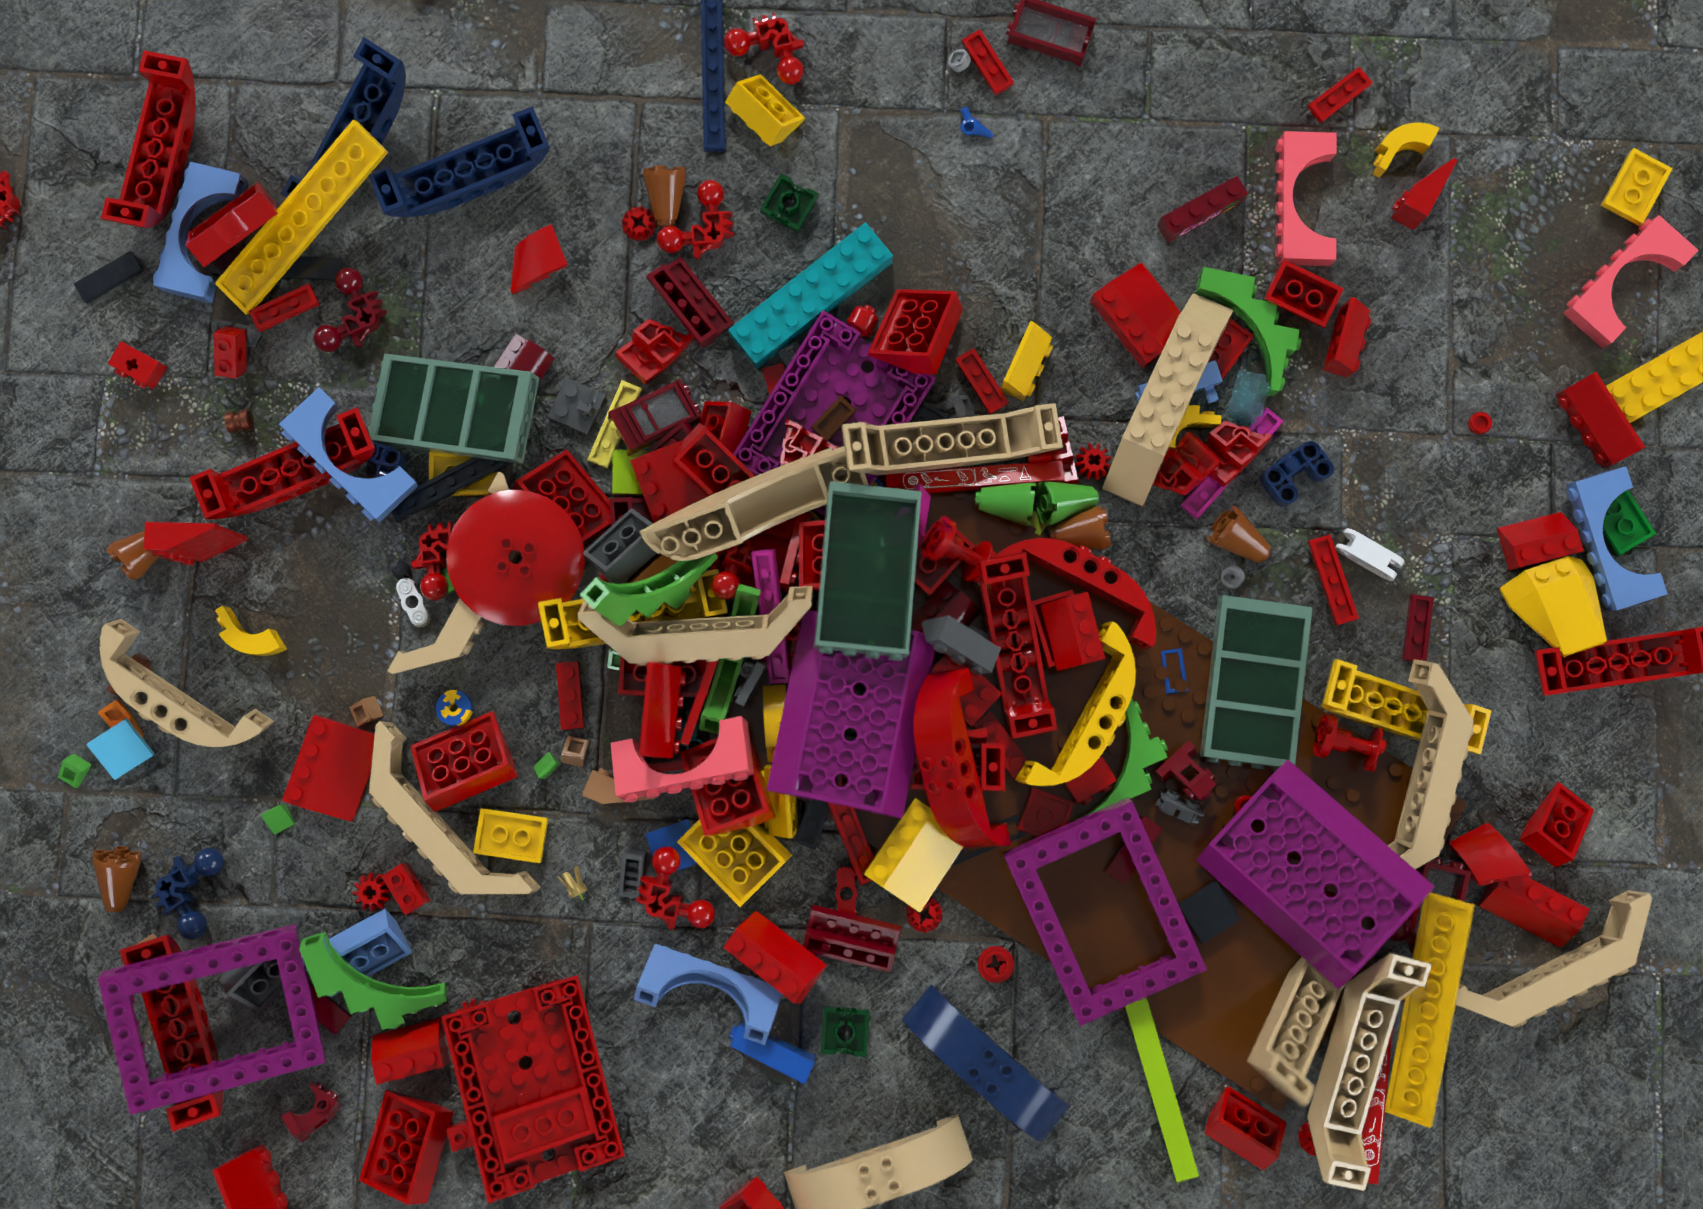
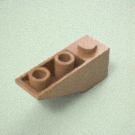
[582,768,657,804]

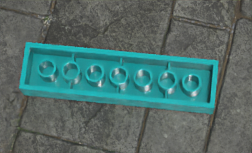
[728,222,893,369]

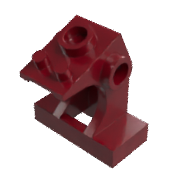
[1156,740,1216,801]
[281,1082,342,1143]

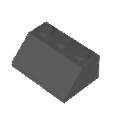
[583,508,656,584]
[922,615,1001,676]
[220,928,283,1013]

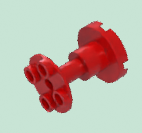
[922,516,996,583]
[1312,713,1386,772]

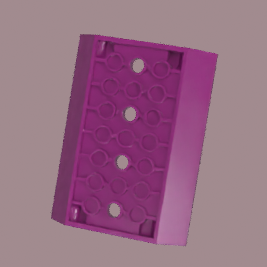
[733,310,936,522]
[766,611,935,819]
[1196,759,1435,989]

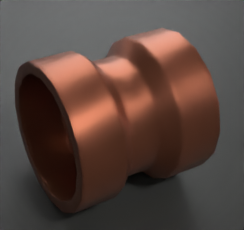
[224,409,254,434]

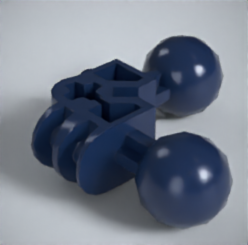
[151,848,224,940]

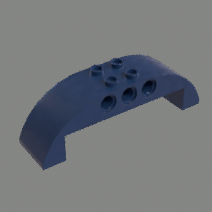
[281,37,406,197]
[368,106,550,217]
[902,984,1071,1142]

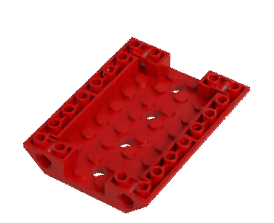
[441,975,625,1204]

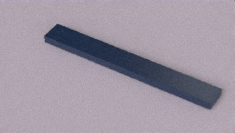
[701,0,726,152]

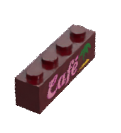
[1157,176,1248,243]

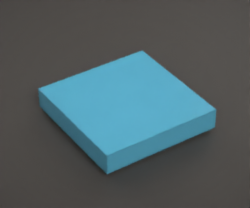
[86,718,155,780]

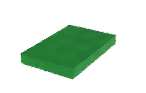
[1603,490,1656,557]

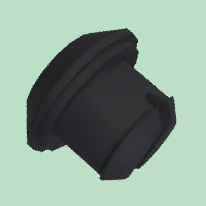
[392,561,412,580]

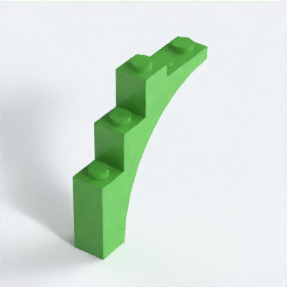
[1195,267,1301,396]
[580,553,718,627]
[699,584,761,735]
[1074,698,1168,821]
[300,932,448,1030]

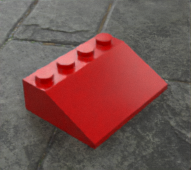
[1090,262,1181,369]
[868,289,963,375]
[630,440,710,523]
[512,449,611,548]
[143,522,248,566]
[639,661,687,759]
[410,711,518,812]
[282,715,375,822]
[680,734,776,837]
[359,1090,454,1205]
[212,1144,288,1209]

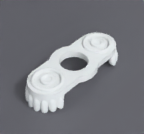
[396,578,431,628]

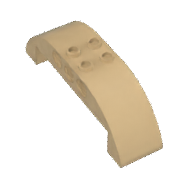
[100,619,274,747]
[784,1114,973,1209]

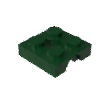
[760,173,819,234]
[821,1006,869,1057]

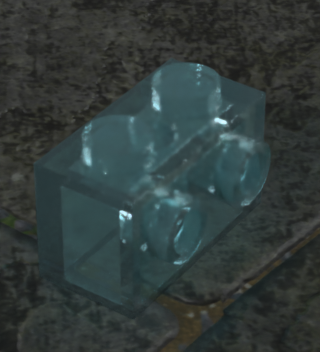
[1227,370,1270,423]

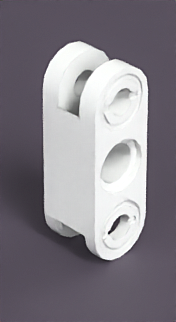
[1335,528,1405,581]

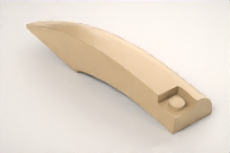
[640,446,869,561]

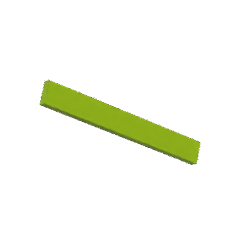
[1125,997,1199,1182]

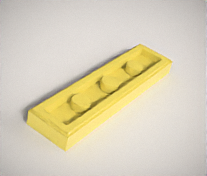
[587,380,643,469]

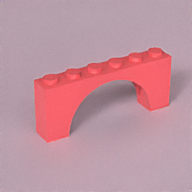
[1275,131,1337,266]
[1563,215,1698,349]
[611,716,754,802]

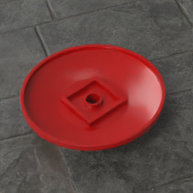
[446,490,585,626]

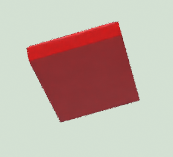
[1208,318,1255,389]

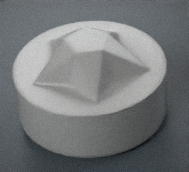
[948,49,971,72]
[1221,565,1245,589]

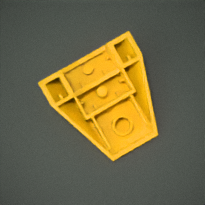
[1499,556,1607,657]

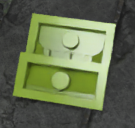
[612,450,652,496]

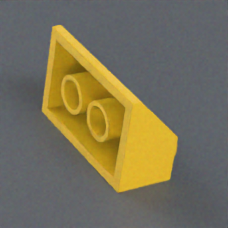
[725,74,805,147]
[1001,321,1053,401]
[761,764,799,838]

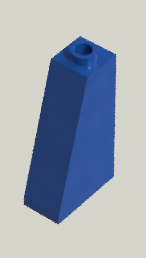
[729,1022,815,1084]

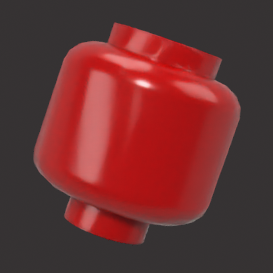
[846,304,879,338]

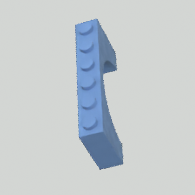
[153,162,248,303]
[279,387,418,523]
[1566,466,1667,611]
[634,944,782,1045]

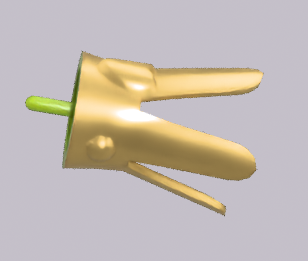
[557,866,588,901]

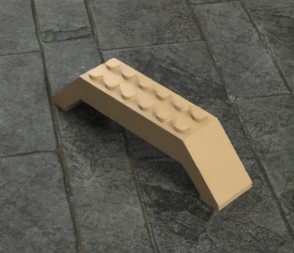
[1102,293,1233,507]
[841,403,1063,475]
[388,471,522,674]
[578,586,813,666]
[1388,659,1473,869]
[369,721,541,894]
[1456,890,1652,1027]
[1307,953,1431,1191]
[1247,957,1366,1106]

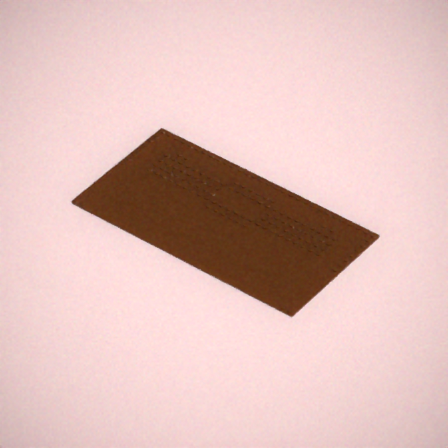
[709,469,1466,1111]

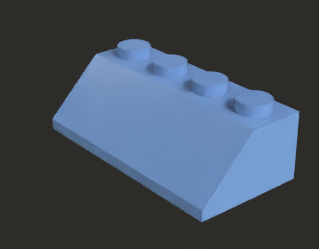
[305,909,412,997]

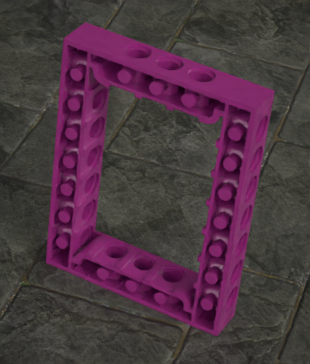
[1003,797,1207,1026]
[98,924,326,1115]

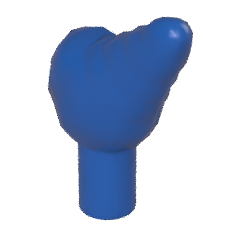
[960,107,994,138]

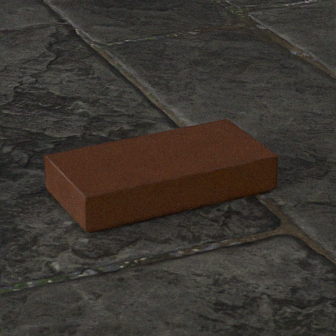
[810,395,857,442]

